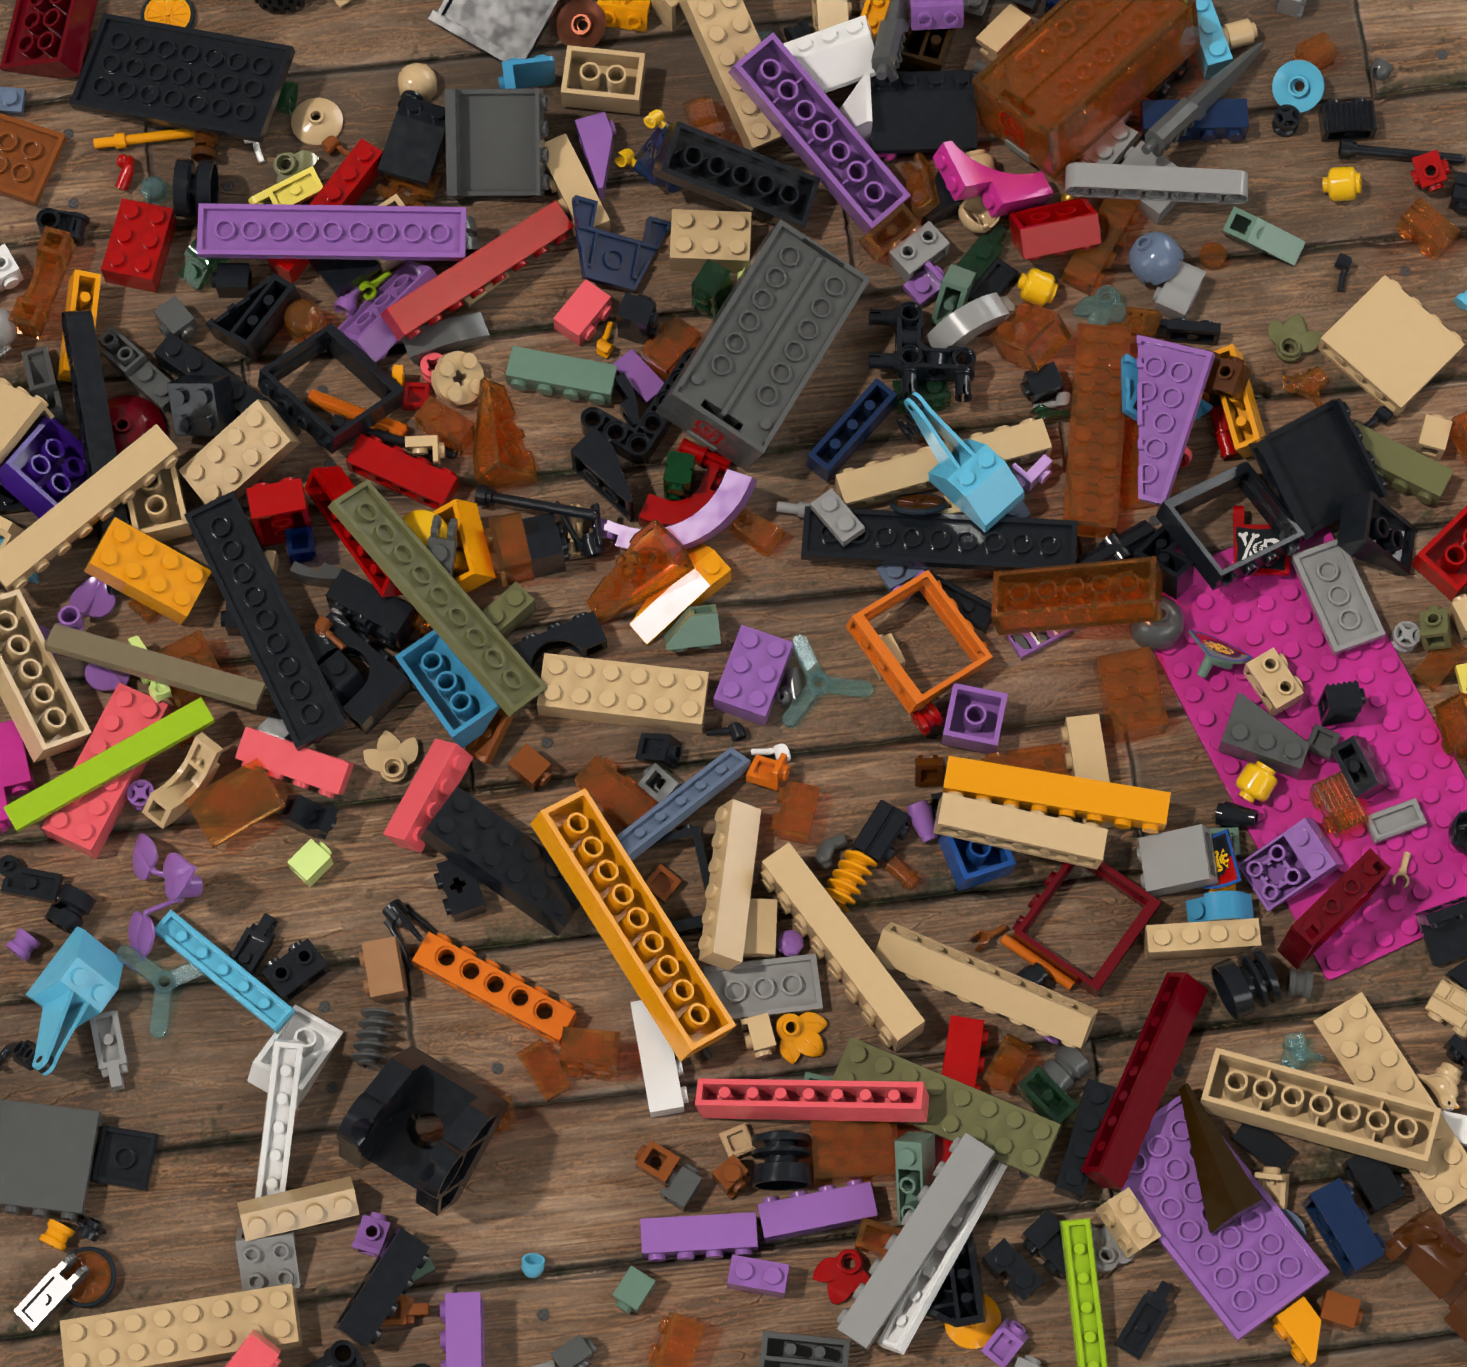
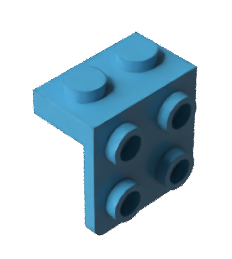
[498,55,556,89]

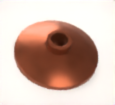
[556,0,606,48]

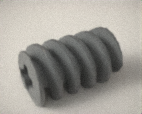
[350,1008,397,1071]

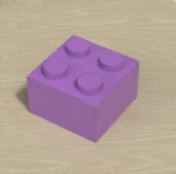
[941,683,1008,755]

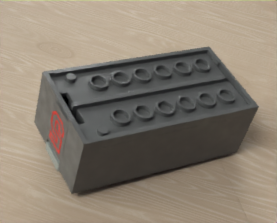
[655,219,871,471]

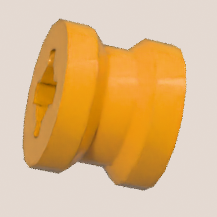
[39,1219,75,1252]

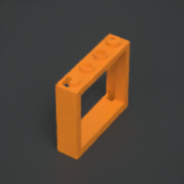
[845,570,993,715]

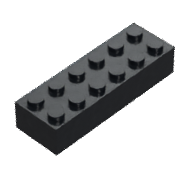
[652,121,821,230]
[420,786,581,936]

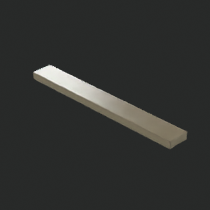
[44,623,265,710]

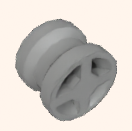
[1390,621,1420,654]

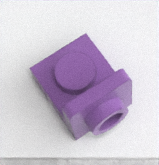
[903,261,945,307]
[981,1318,1029,1367]

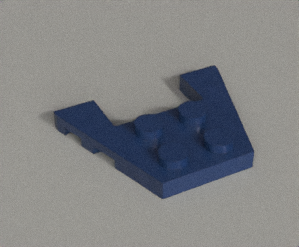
[572,195,671,293]

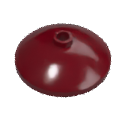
[107,395,167,455]

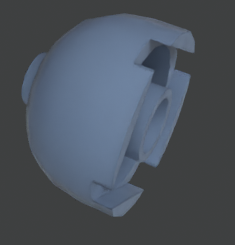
[1129,231,1184,285]

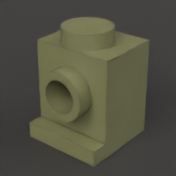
[1420,605,1452,651]

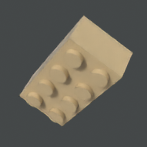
[178,399,302,504]

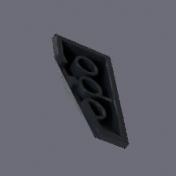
[258,650,366,742]

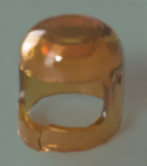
[284,299,328,344]

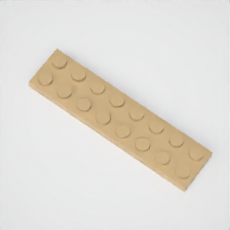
[1313,992,1467,1216]

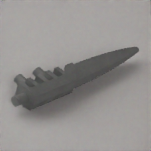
[871,0,910,82]
[1141,42,1263,157]

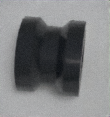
[783,18,813,42]
[1272,104,1301,137]

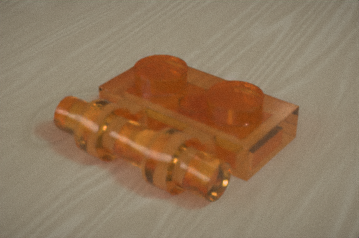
[375,172,443,206]

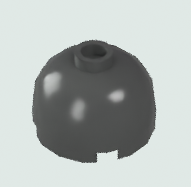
[1129,595,1184,651]

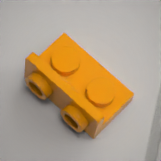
[597,0,651,32]

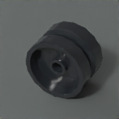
[173,159,219,217]

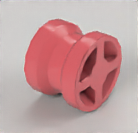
[420,352,442,385]

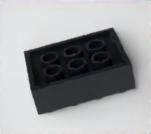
[870,70,977,154]

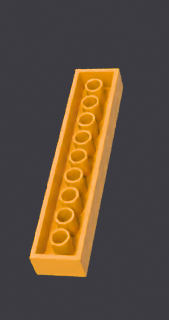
[530,788,736,1062]

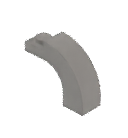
[925,292,1020,348]

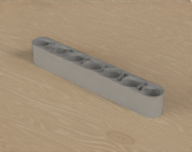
[1065,162,1248,204]

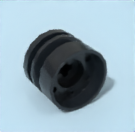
[1211,946,1282,1020]
[752,1130,812,1191]

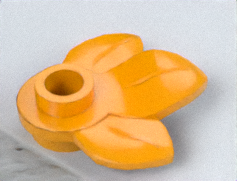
[775,1012,828,1064]

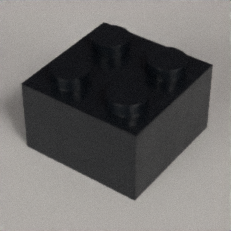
[167,375,236,436]

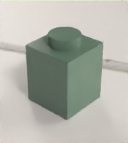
[612,1266,656,1315]

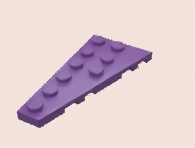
[1137,335,1215,506]

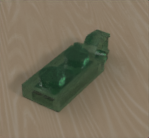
[956,224,1007,287]

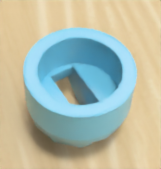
[521,1253,545,1278]

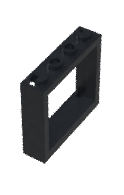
[258,323,405,454]
[1156,461,1305,590]
[648,824,710,937]

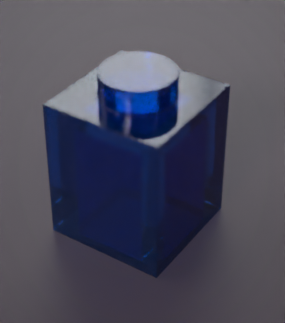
[285,526,319,566]

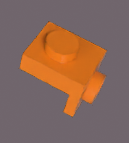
[746,753,790,791]

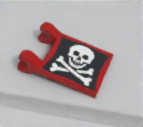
[1232,506,1289,576]

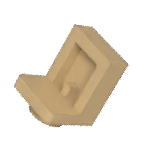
[1254,1166,1290,1209]

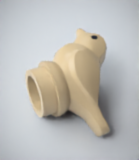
[1416,1062,1462,1112]

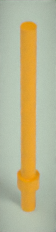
[93,128,195,149]

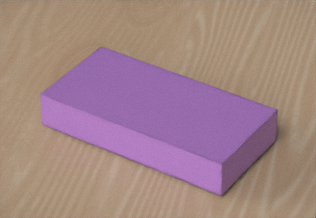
[613,349,664,405]

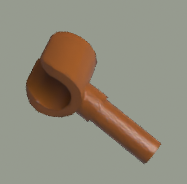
[322,135,350,157]
[315,616,346,651]
[969,924,1007,952]

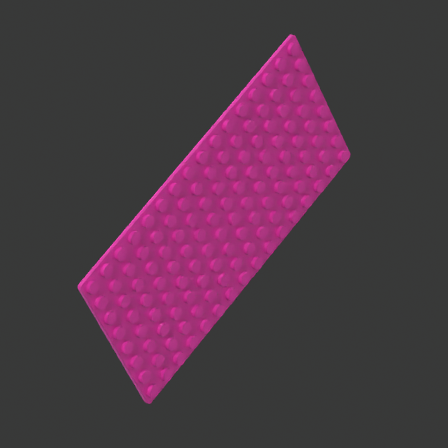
[1126,526,1467,981]

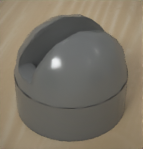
[1370,58,1394,81]

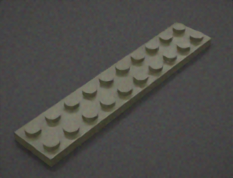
[328,479,548,717]

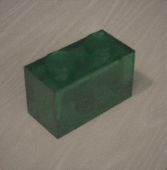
[691,259,731,318]
[1015,1065,1078,1126]

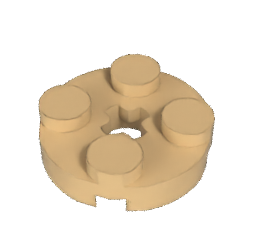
[431,351,485,406]

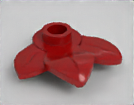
[813,1249,870,1305]

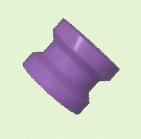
[126,779,154,812]
[5,928,41,962]

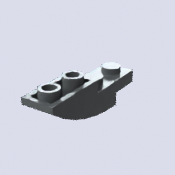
[97,325,171,413]

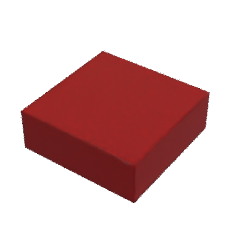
[402,382,432,411]

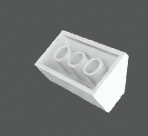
[783,15,876,93]

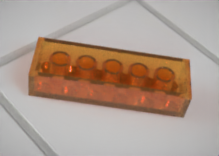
[991,556,1162,635]

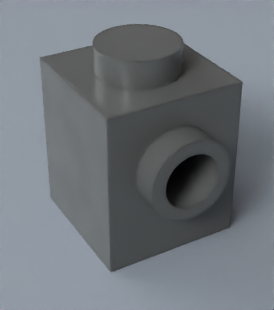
[154,296,198,341]

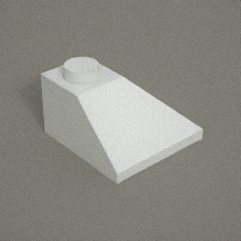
[839,73,872,145]

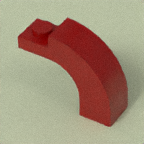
[639,462,723,529]

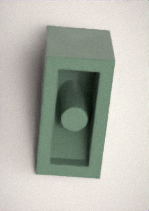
[930,264,976,325]

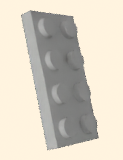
[1290,539,1386,656]
[704,953,823,1021]

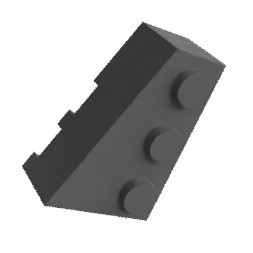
[1217,691,1310,778]
[759,1330,850,1367]

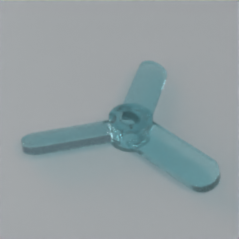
[782,634,873,728]
[117,945,204,1039]

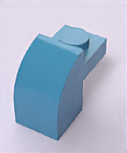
[1186,891,1254,922]

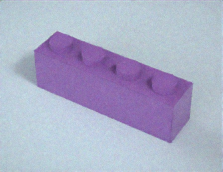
[757,1179,878,1243]
[640,1212,758,1262]

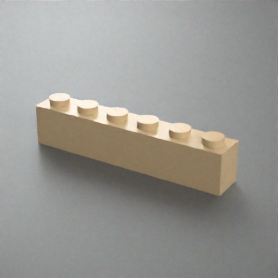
[933,792,1108,870]
[698,799,761,971]

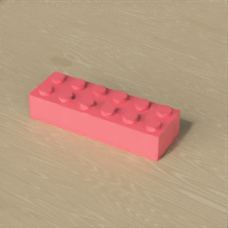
[41,683,172,859]

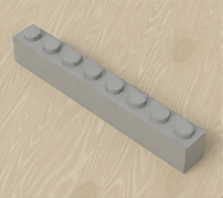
[836,1133,995,1351]

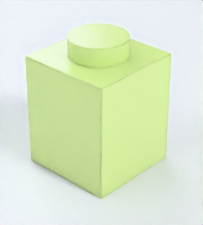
[287,839,333,887]

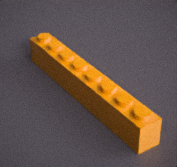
[942,756,1171,834]

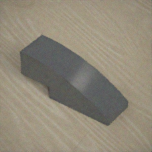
[402,312,491,364]
[21,345,68,425]

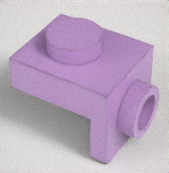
[1010,454,1052,492]

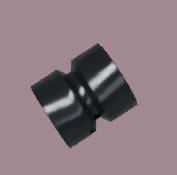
[44,883,96,934]

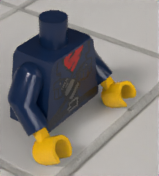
[614,109,682,193]

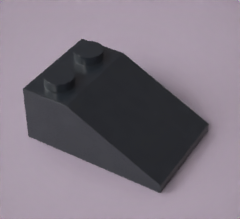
[378,96,446,187]
[570,428,634,522]
[1337,491,1416,576]

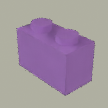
[727,1255,789,1298]

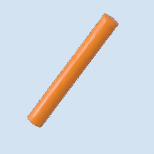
[1000,934,1075,991]

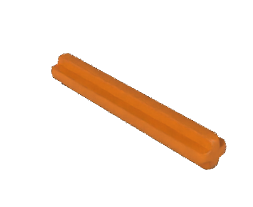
[307,389,408,436]

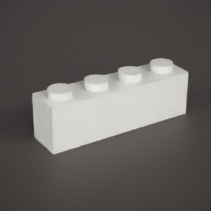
[630,1000,689,1118]

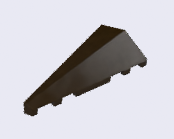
[1179,1083,1262,1235]

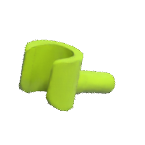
[359,270,392,300]

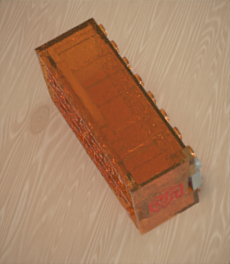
[972,0,1201,179]

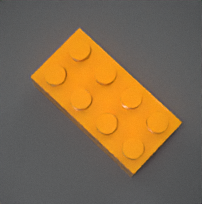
[84,517,211,625]

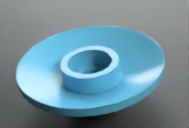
[1272,60,1325,113]

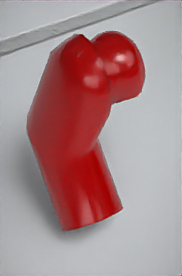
[115,154,135,192]

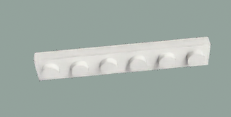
[255,1039,303,1198]

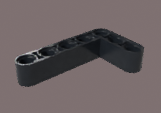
[581,347,696,465]

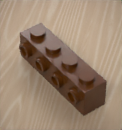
[1156,338,1251,401]

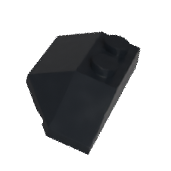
[926,1231,987,1328]

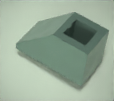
[664,604,721,652]

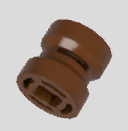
[191,131,220,163]

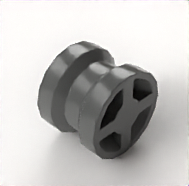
[1286,968,1313,999]

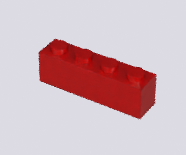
[346,434,459,510]

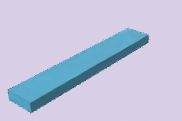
[154,910,296,1034]

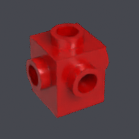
[1410,149,1451,193]

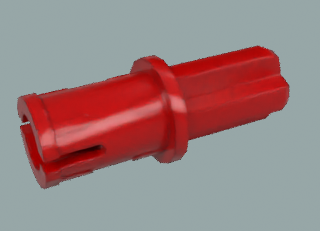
[1209,405,1238,460]
[678,438,731,474]

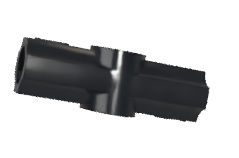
[1076,520,1155,580]

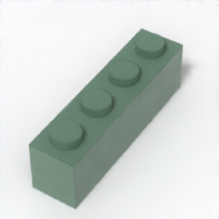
[505,346,618,406]

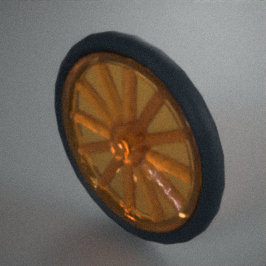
[63,1246,117,1308]

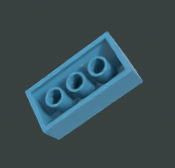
[395,630,499,748]

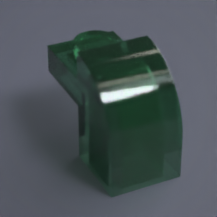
[177,238,229,290]

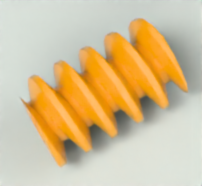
[824,850,878,912]

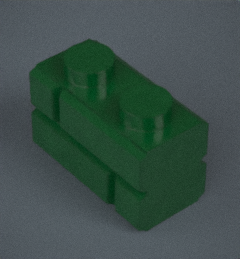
[663,451,695,501]

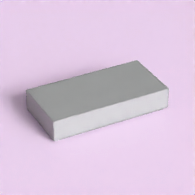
[1363,798,1427,844]

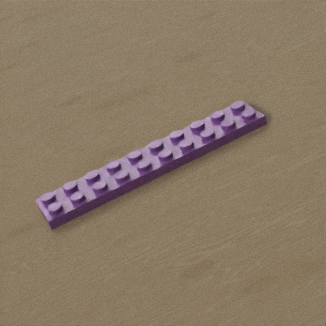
[196,203,467,261]

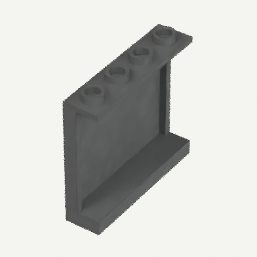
[445,88,549,196]
[0,1099,104,1221]

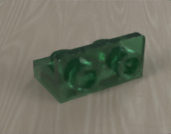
[892,380,951,414]

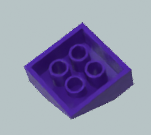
[0,417,88,518]

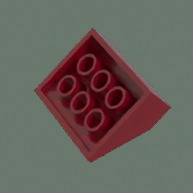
[0,0,98,79]

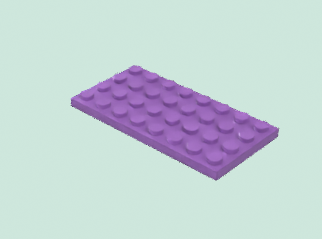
[1118,1095,1330,1342]

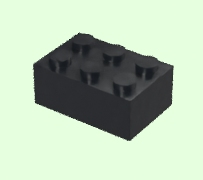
[325,568,418,651]

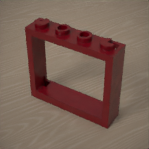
[1277,848,1391,970]
[1012,861,1161,997]

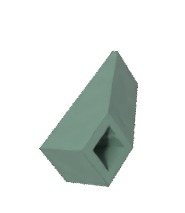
[1222,206,1305,266]
[894,1132,936,1225]

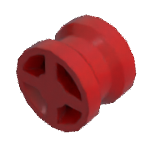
[910,702,944,736]

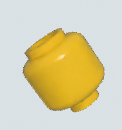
[1322,166,1362,202]
[1017,268,1058,307]
[1236,760,1278,804]

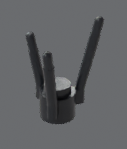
[555,501,605,558]
[382,899,438,972]

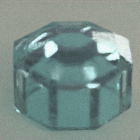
[140,176,167,203]

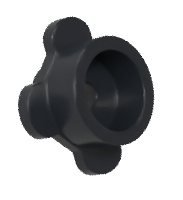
[76,1217,107,1242]

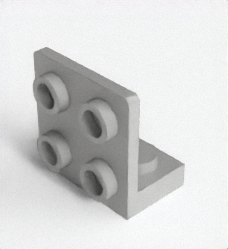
[235,1227,301,1291]

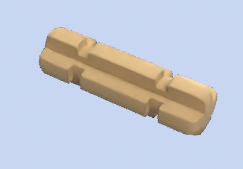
[567,504,584,557]

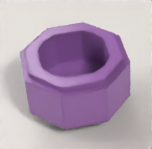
[776,930,804,957]

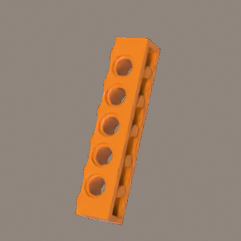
[412,932,577,1047]

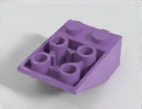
[1238,818,1344,911]

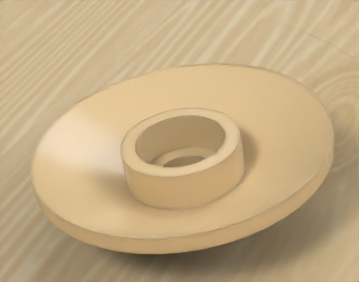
[291,98,343,146]

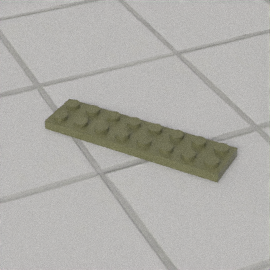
[832,1037,1061,1179]

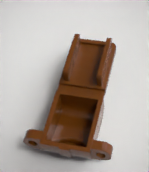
[1384,1207,1467,1343]

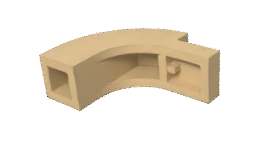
[142,733,223,829]

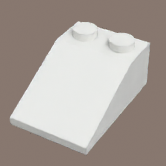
[247,1005,344,1108]

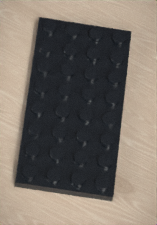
[69,13,296,143]

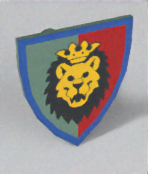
[1189,630,1253,678]

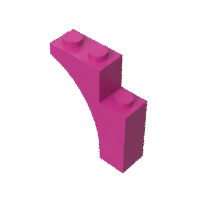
[933,141,1054,218]
[0,720,36,833]

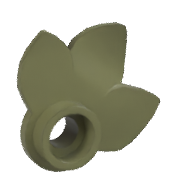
[273,150,319,184]
[1268,314,1321,362]

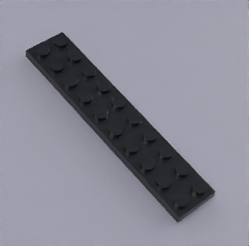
[184,491,348,751]
[801,506,1078,575]

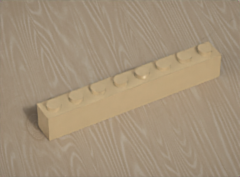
[835,418,1052,509]
[0,424,180,592]
[874,922,1098,1048]

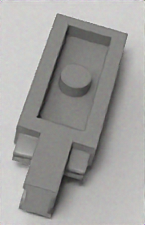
[90,1009,129,1091]

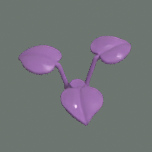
[38,576,131,691]
[128,833,203,962]

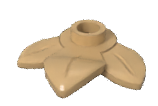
[363,730,418,783]

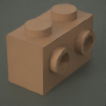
[359,936,409,1003]

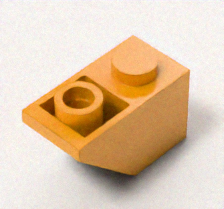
[1272,1296,1321,1367]

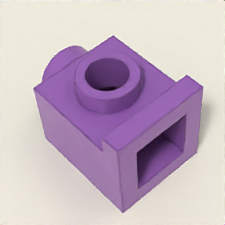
[351,1212,393,1258]

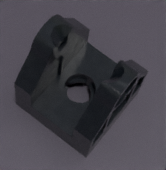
[337,1045,510,1216]

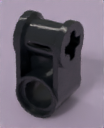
[36,208,90,246]

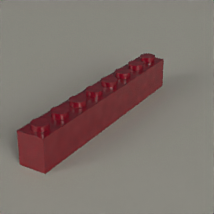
[1081,972,1208,1189]

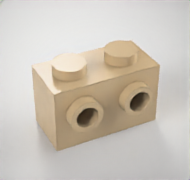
[1242,647,1304,716]
[1095,1187,1161,1258]

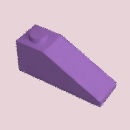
[575,112,617,199]

